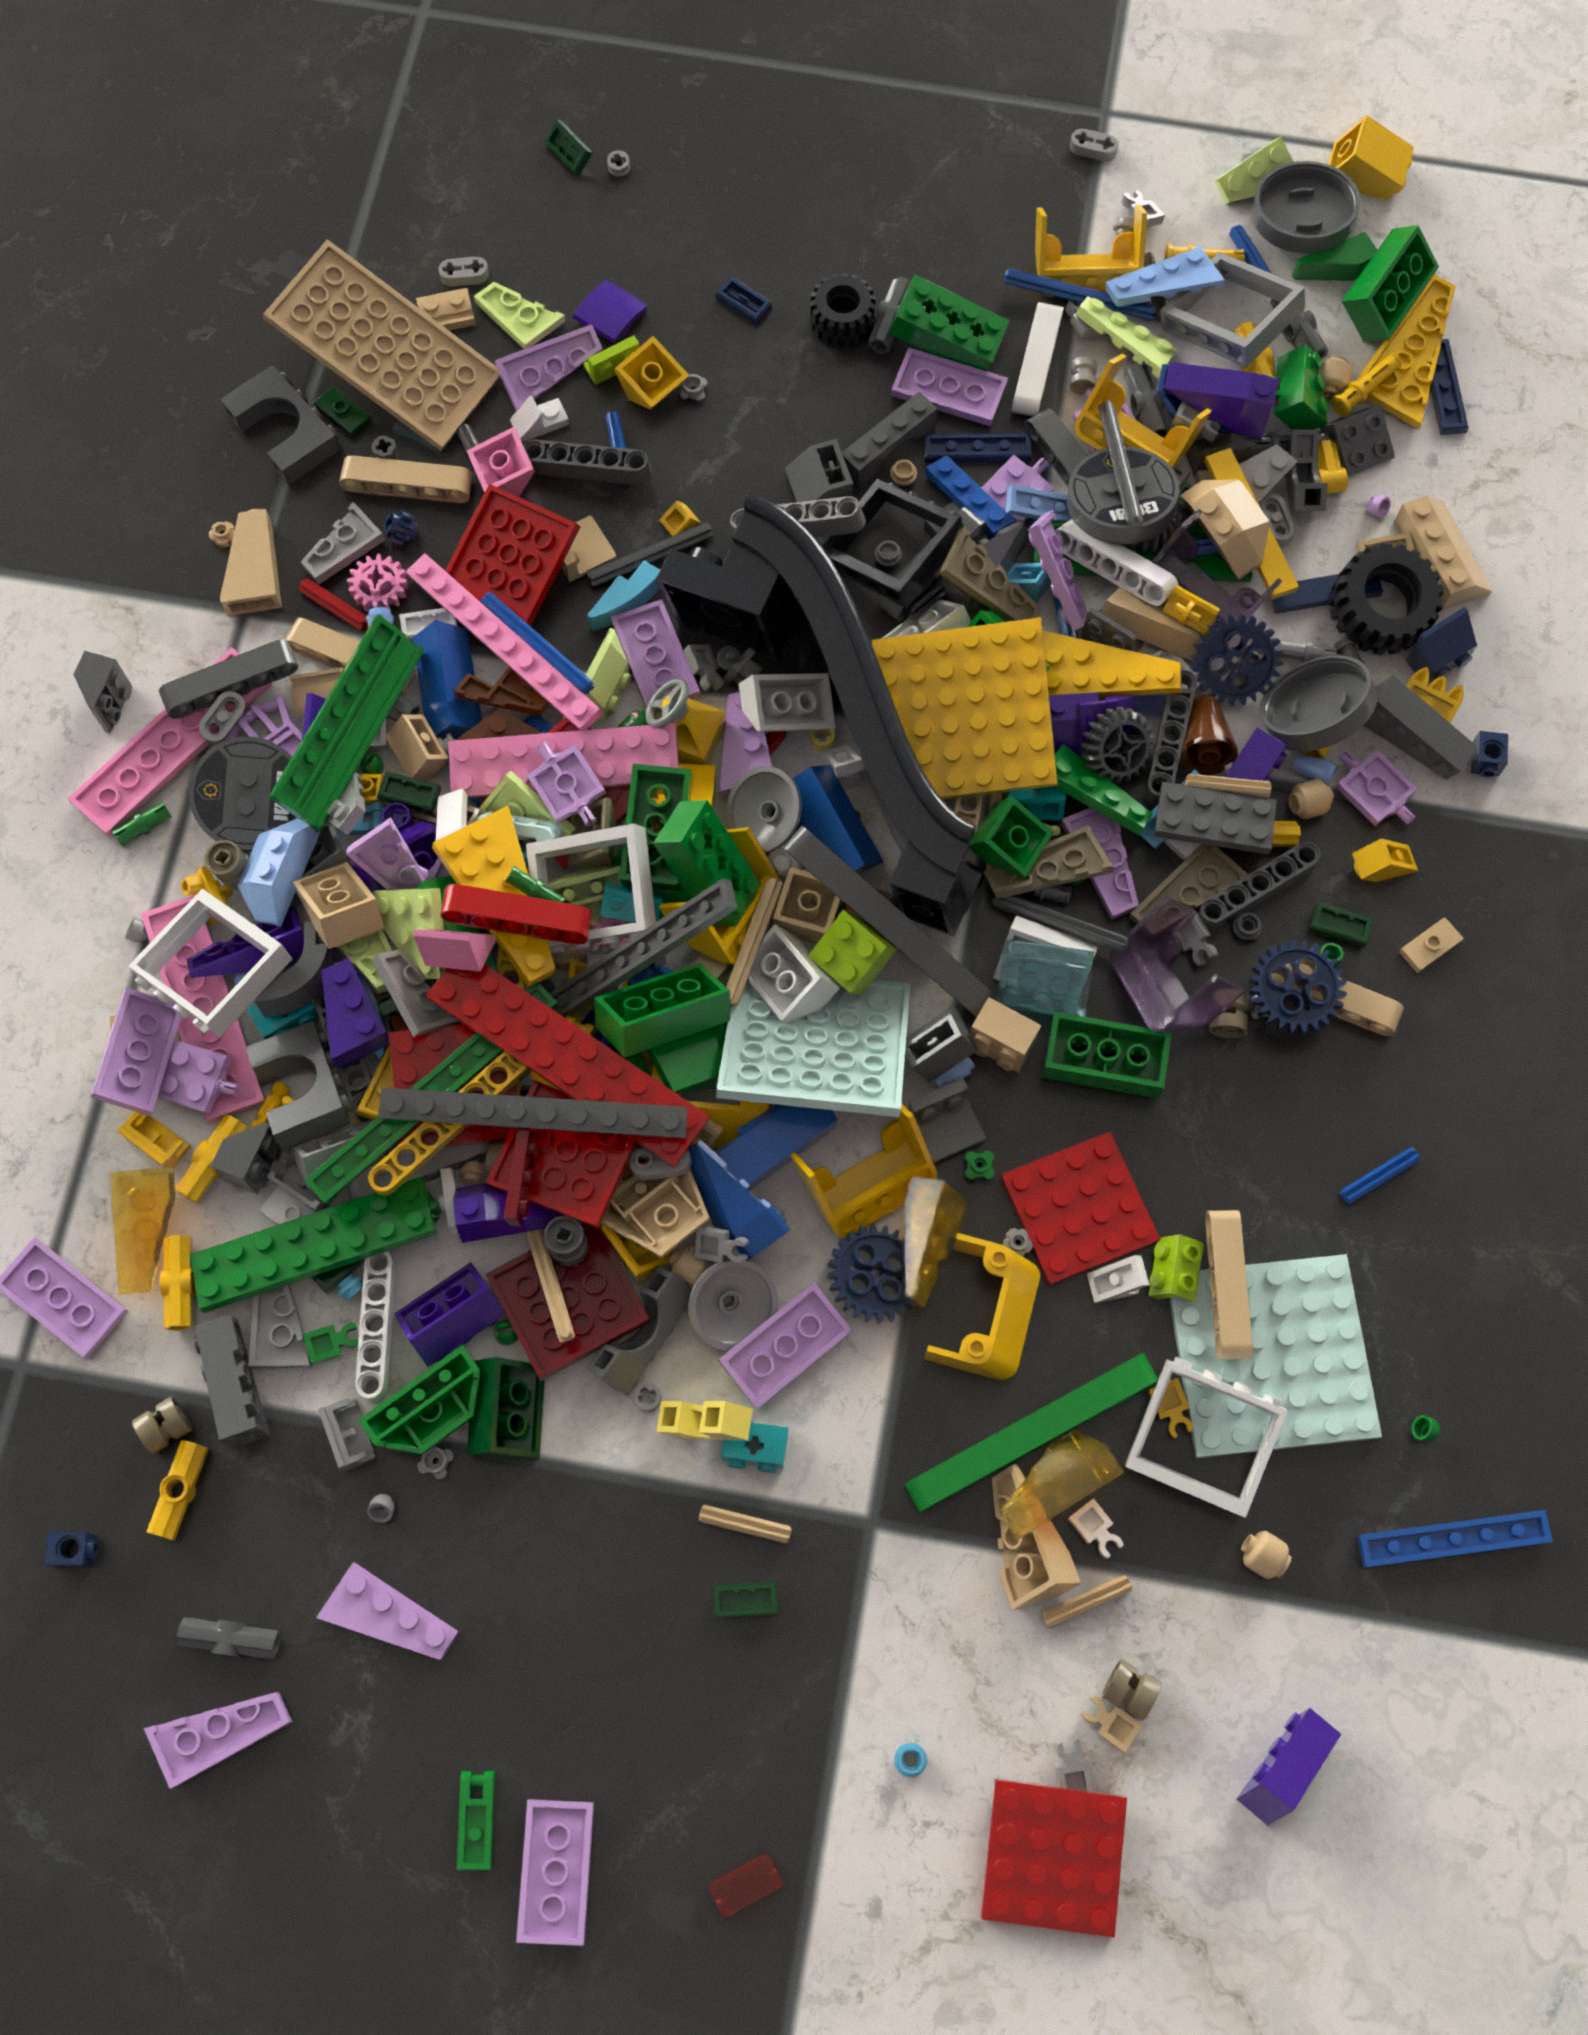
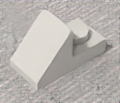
[510,396,569,442]
[822,743,864,788]
[1087,1255,1149,1303]

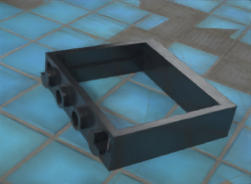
[822,479,964,608]

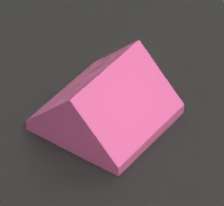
[467,426,535,497]
[413,930,496,971]

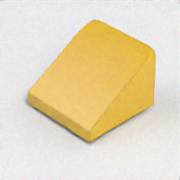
[659,500,700,536]

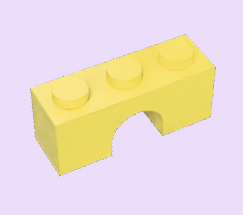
[656,1401,753,1441]

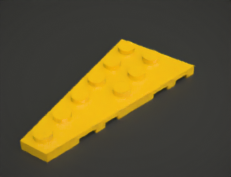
[1356,274,1456,429]
[1043,630,1181,698]
[432,806,555,987]

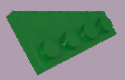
[1054,744,1153,836]

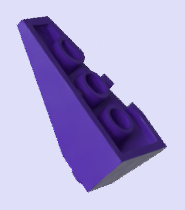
[1163,362,1280,441]
[186,905,304,978]
[453,1183,581,1243]

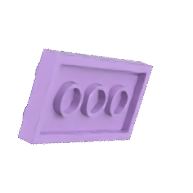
[891,347,1008,427]
[610,599,700,712]
[90,987,181,1116]
[0,1237,128,1360]
[718,1282,853,1409]
[516,1799,594,1946]

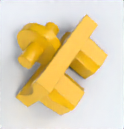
[1162,585,1220,635]
[180,866,233,926]

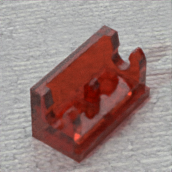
[708,1851,784,1919]

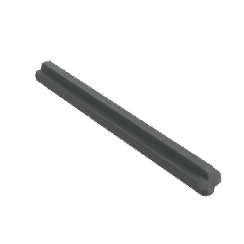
[1098,400,1143,528]

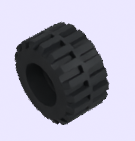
[810,273,876,348]

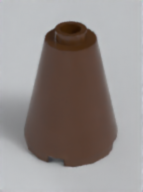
[1181,695,1238,775]

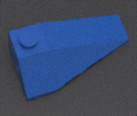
[688,1140,790,1260]

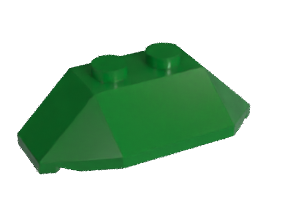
[358,1345,481,1455]

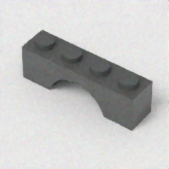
[842,392,938,488]
[587,1266,692,1395]

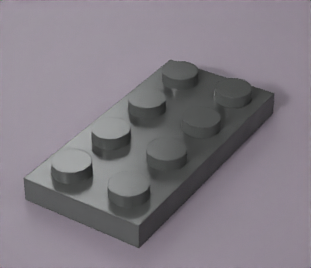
[1154,782,1277,854]

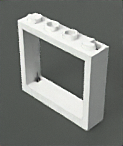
[526,824,656,954]
[129,889,292,1038]
[1125,1357,1288,1518]

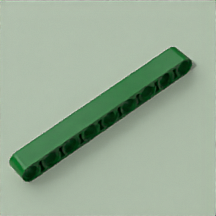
[905,1353,1159,1513]

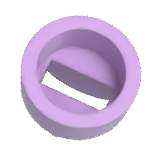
[1367,495,1391,518]

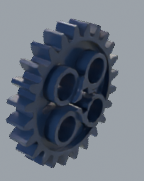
[1191,614,1283,706]
[1249,939,1347,1035]
[826,1224,926,1324]

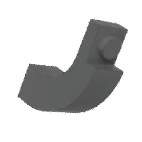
[1286,430,1327,511]
[255,921,335,1017]

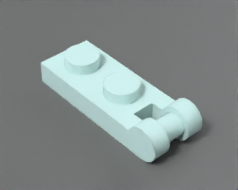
[477,811,563,842]

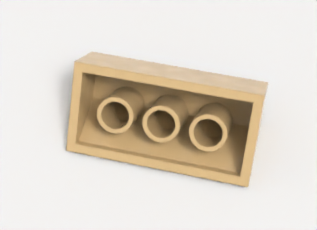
[1394,495,1492,610]

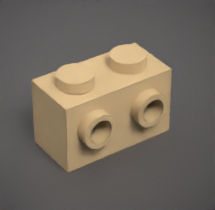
[385,714,449,780]

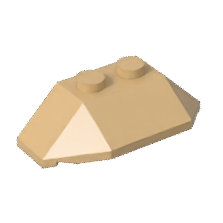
[1180,480,1270,580]

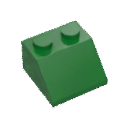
[969,796,1054,878]

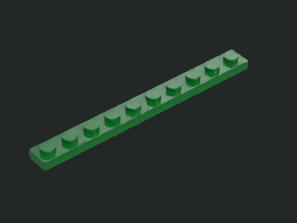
[304,982,557,1205]

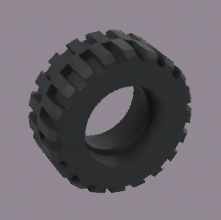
[1329,542,1444,655]

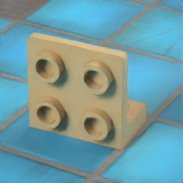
[560,516,616,582]

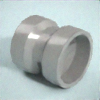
[1070,357,1097,395]

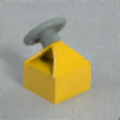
[645,679,726,765]

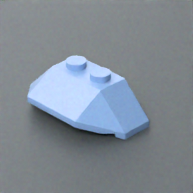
[237,818,321,927]

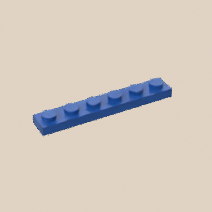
[1357,1510,1553,1568]

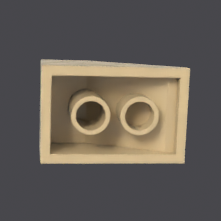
[292,862,384,949]

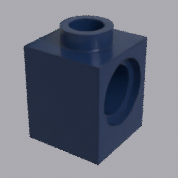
[1471,731,1508,777]
[44,1532,99,1568]

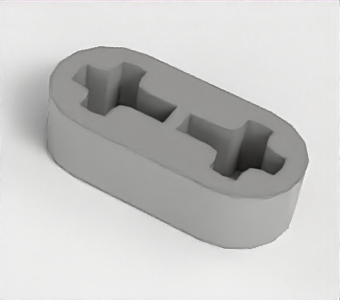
[1070,129,1118,162]
[438,257,489,287]

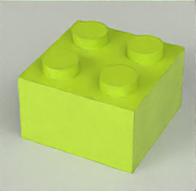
[808,910,897,995]

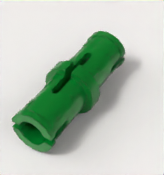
[112,802,172,846]
[505,866,565,902]

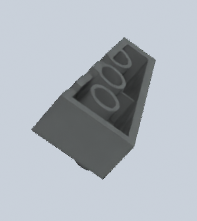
[1363,675,1478,779]
[193,1314,270,1449]

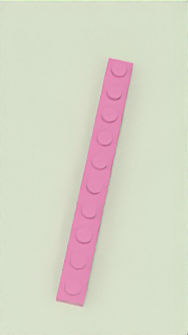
[406,553,603,732]

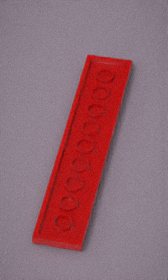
[426,963,710,1169]

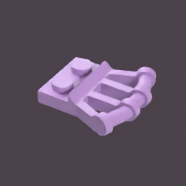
[218,694,302,756]

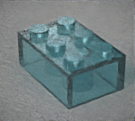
[997,939,1095,1017]

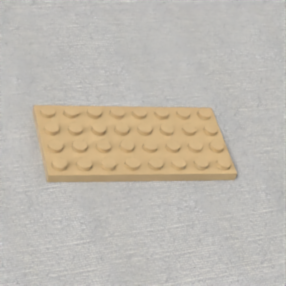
[263,239,500,451]

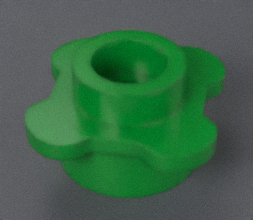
[965,1150,995,1180]

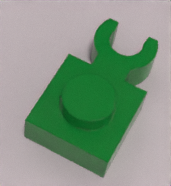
[303,1323,359,1365]

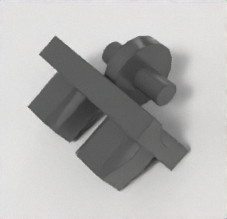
[717,646,762,686]

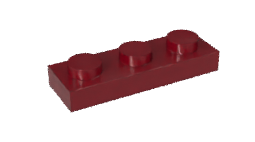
[504,1128,539,1227]

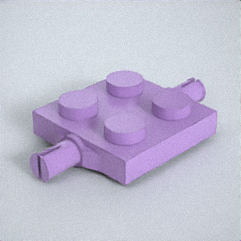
[982,455,1055,522]
[527,741,607,826]
[1336,750,1418,827]
[157,1040,241,1114]

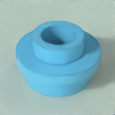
[336,1274,363,1301]
[894,1743,927,1777]

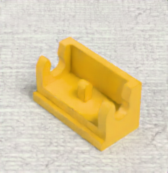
[117,1112,192,1172]

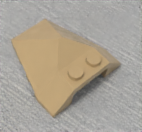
[601,1144,710,1258]

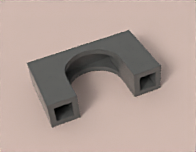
[220,365,340,485]
[246,1020,352,1152]

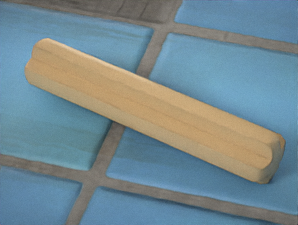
[1185,774,1272,798]
[699,1505,791,1544]
[1042,1575,1132,1627]

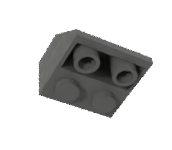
[785,439,853,502]
[73,650,132,733]
[905,1005,977,1083]
[210,1122,282,1194]

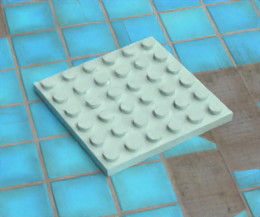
[716,977,911,1117]
[1169,1254,1382,1459]

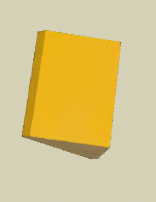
[614,336,689,410]
[601,1225,674,1285]

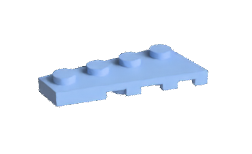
[1105,246,1225,307]

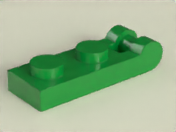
[457,1771,496,1870]

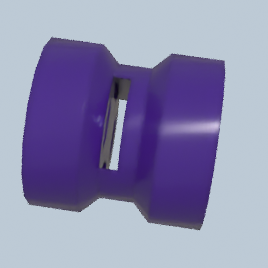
[382,803,414,831]

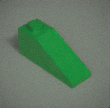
[1292,232,1377,281]

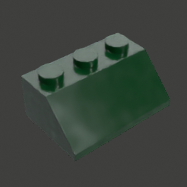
[467,1357,545,1459]

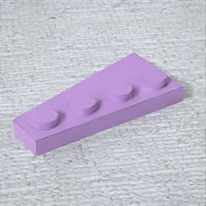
[1028,510,1087,631]
[1061,808,1139,920]
[316,1562,460,1660]
[144,1692,293,1789]

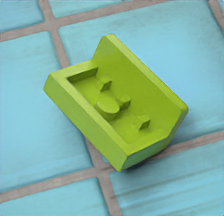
[583,336,640,385]
[1149,1234,1204,1301]

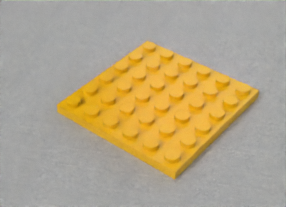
[872,617,1058,800]

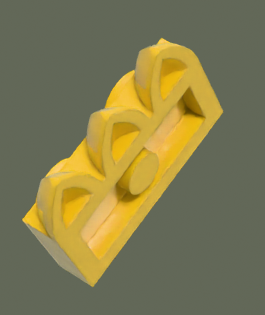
[1406,667,1464,723]

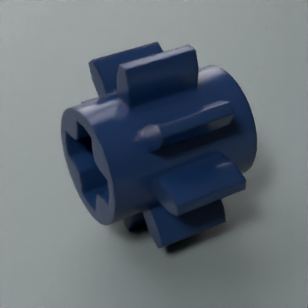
[384,509,418,546]

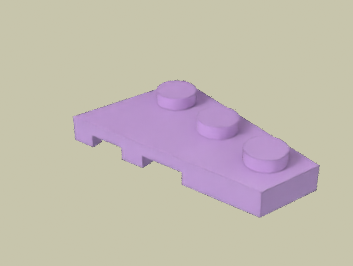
[346,817,426,890]

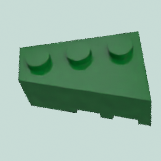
[1274,344,1329,430]

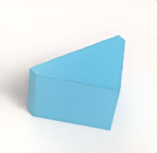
[1007,563,1051,604]

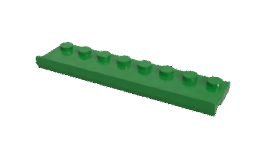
[268,615,424,833]

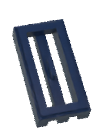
[715,276,772,325]

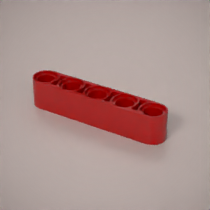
[440,884,592,945]

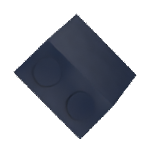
[1406,607,1477,685]

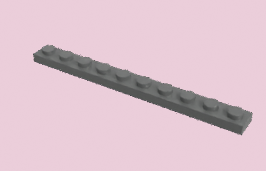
[549,879,738,1018]
[378,1087,689,1139]

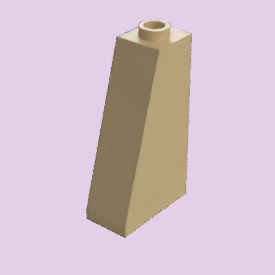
[220,509,282,616]
[1101,587,1214,660]

